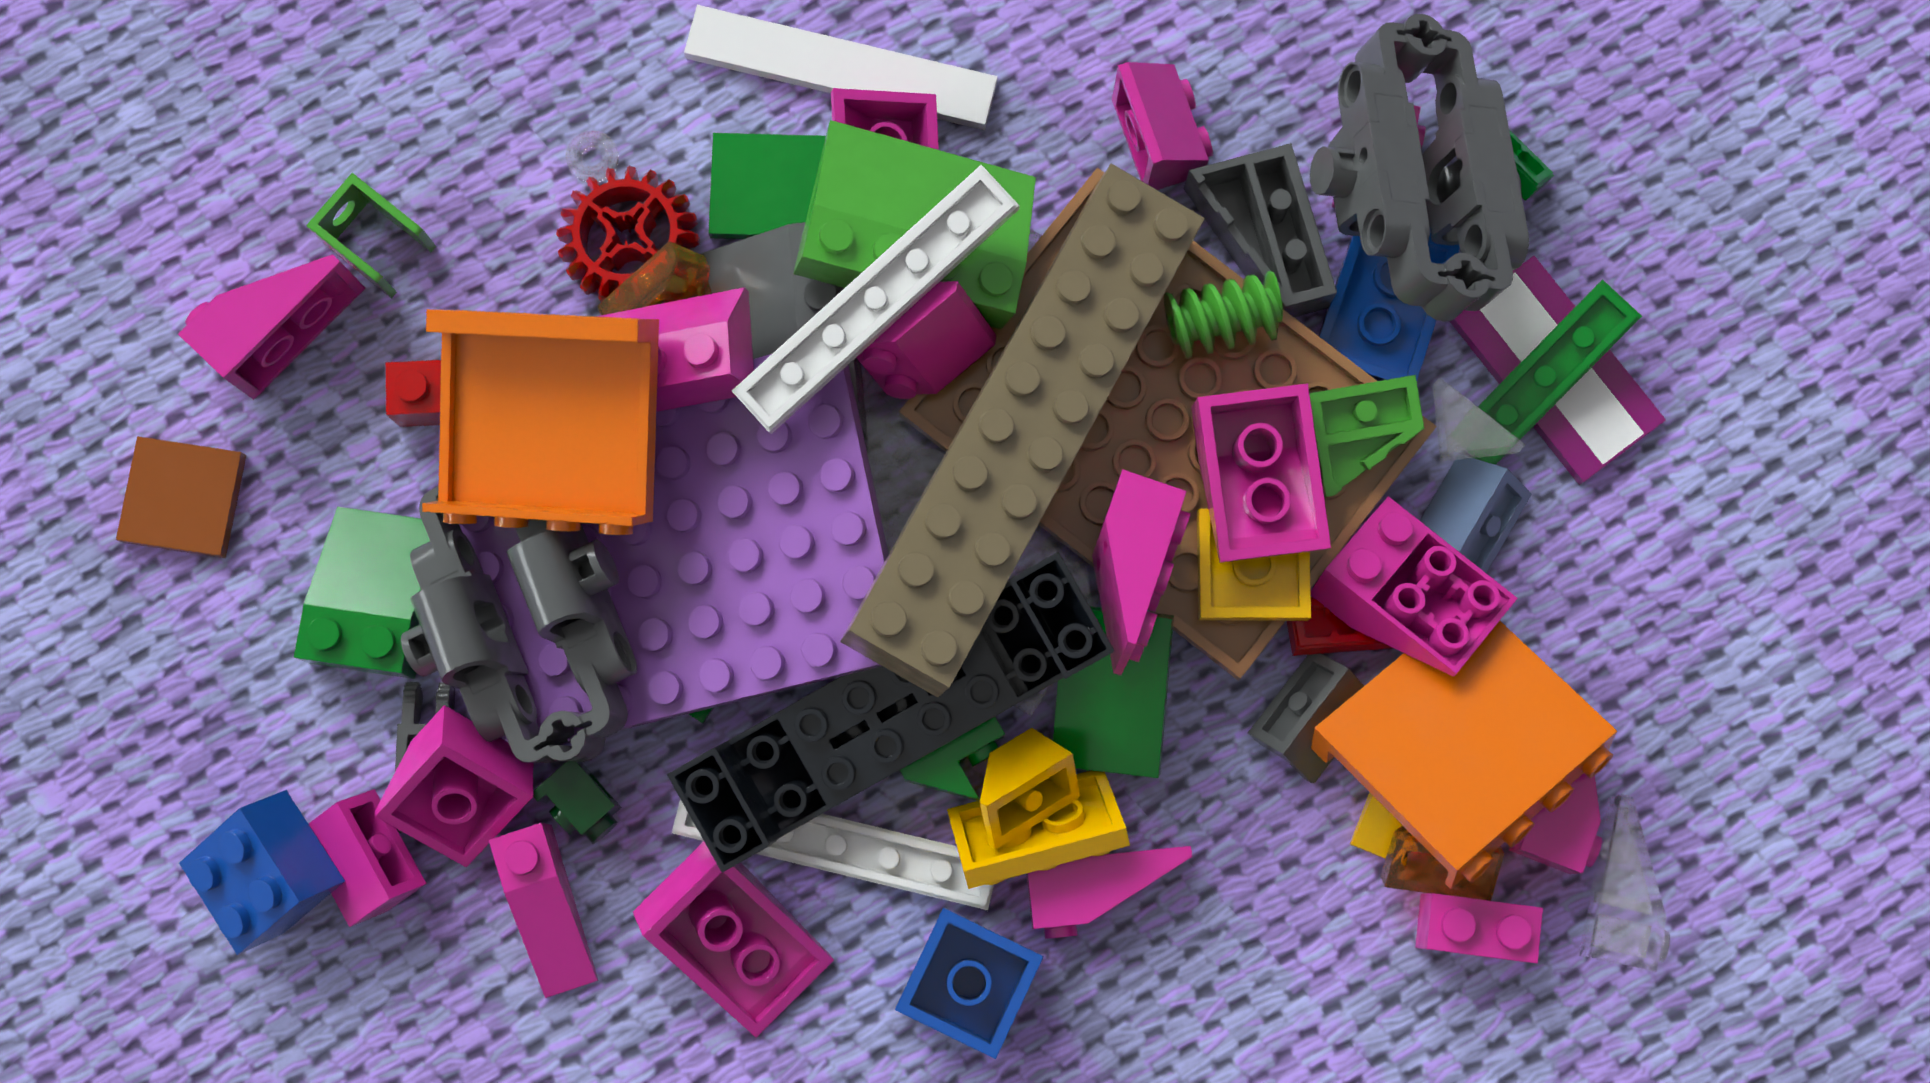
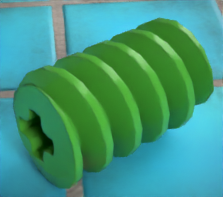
[1164,270,1283,359]

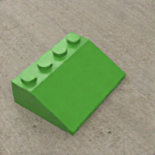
[793,120,1036,329]

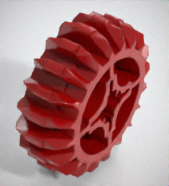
[556,165,700,309]

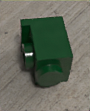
[533,761,622,844]

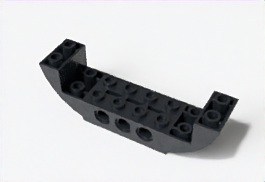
[667,552,1115,873]

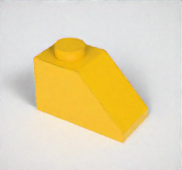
[980,728,1081,850]

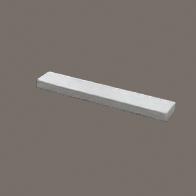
[684,5,997,130]
[732,165,1019,434]
[672,799,994,910]

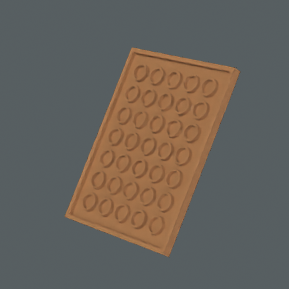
[899,167,1437,680]

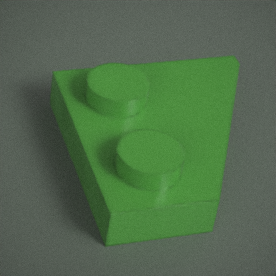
[1309,375,1425,497]

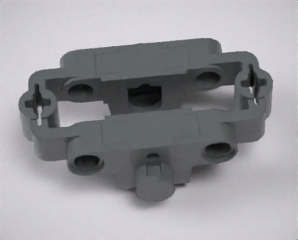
[1310,14,1529,322]
[401,487,637,763]

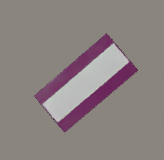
[1449,255,1666,485]

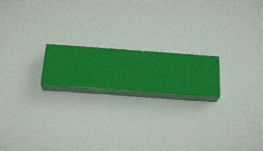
[1450,279,1642,465]

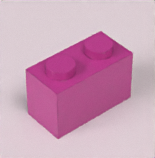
[308,789,427,927]
[1415,893,1543,964]

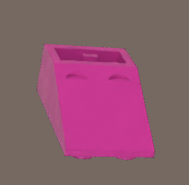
[1092,469,1191,676]
[1311,496,1518,677]

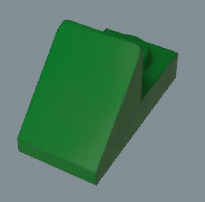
[900,717,1005,801]

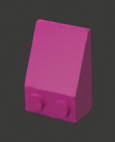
[178,254,365,400]
[1191,383,1331,563]
[633,841,834,1038]

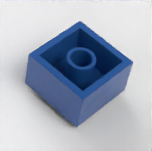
[179,790,345,955]
[895,908,1044,1059]

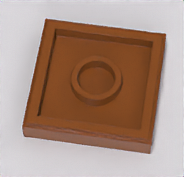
[116,436,247,558]

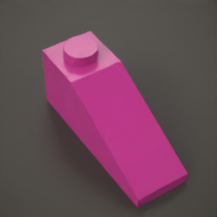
[1509,699,1602,874]
[489,823,599,998]
[1027,846,1192,939]

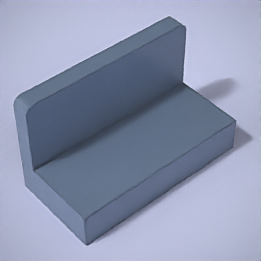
[1420,455,1532,573]

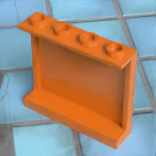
[422,309,659,535]
[1311,621,1617,889]

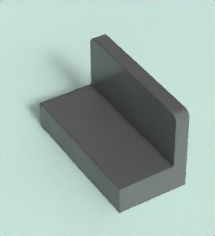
[1248,653,1364,783]

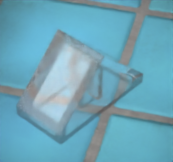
[1433,377,1525,462]

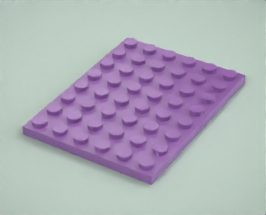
[459,354,889,745]

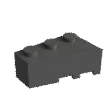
[1183,143,1337,317]

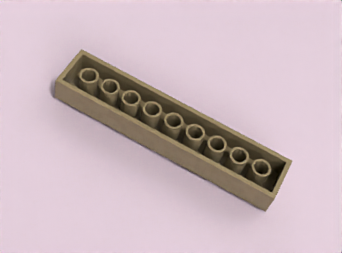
[840,163,1205,697]

